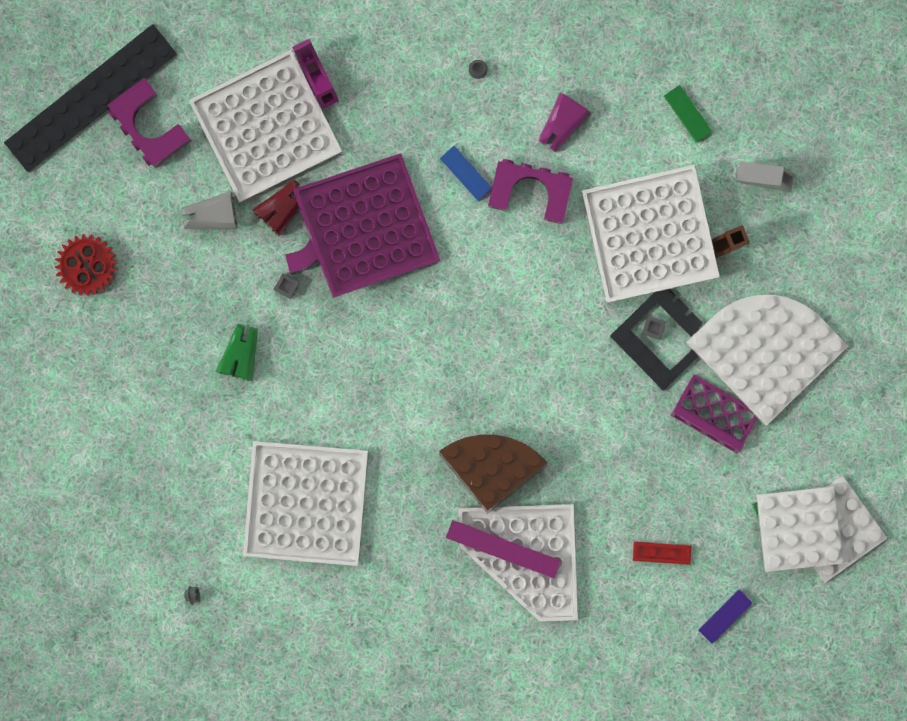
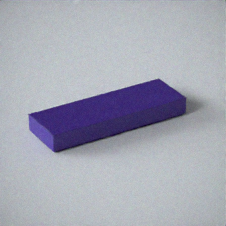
[698,589,752,644]

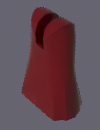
[252,179,300,236]

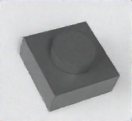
[273,273,299,299]
[642,316,666,340]

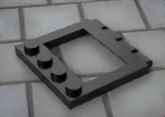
[610,289,703,391]

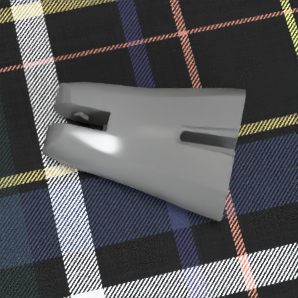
[181,191,238,229]

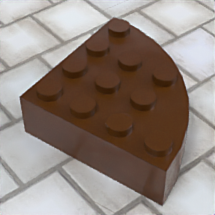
[439,434,548,514]

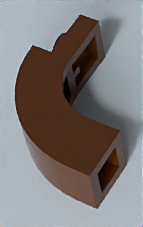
[711,225,750,258]

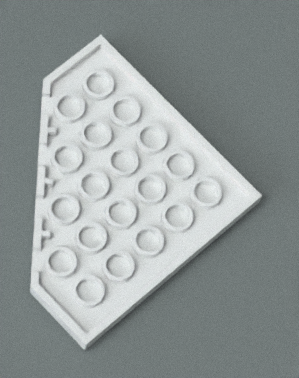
[458,504,578,621]

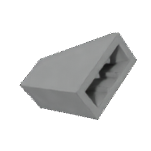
[736,162,794,193]

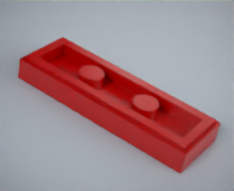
[632,541,692,565]

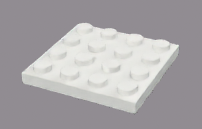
[813,475,887,583]
[756,486,843,572]

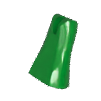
[215,324,258,382]

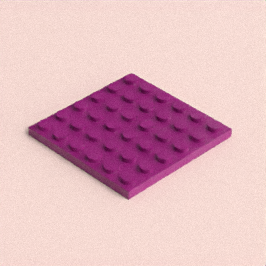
[293,153,440,299]

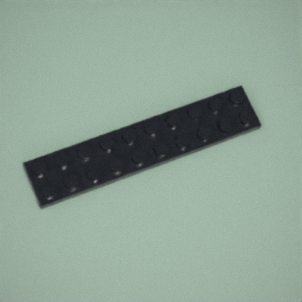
[4,24,177,173]

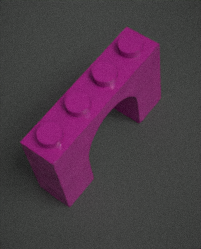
[108,78,192,168]
[488,159,573,224]

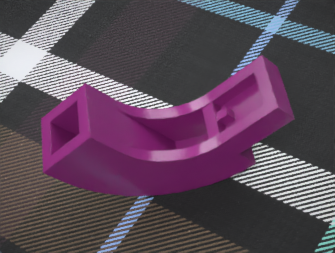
[292,39,339,109]
[285,238,318,274]

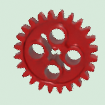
[54,234,118,296]

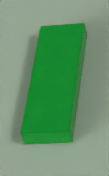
[664,85,712,143]

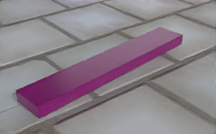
[446,520,561,578]

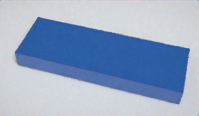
[440,146,492,201]

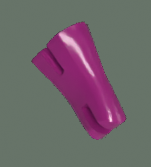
[539,93,592,152]

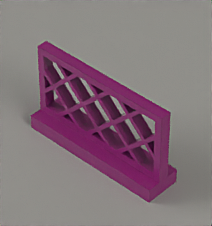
[670,375,757,454]

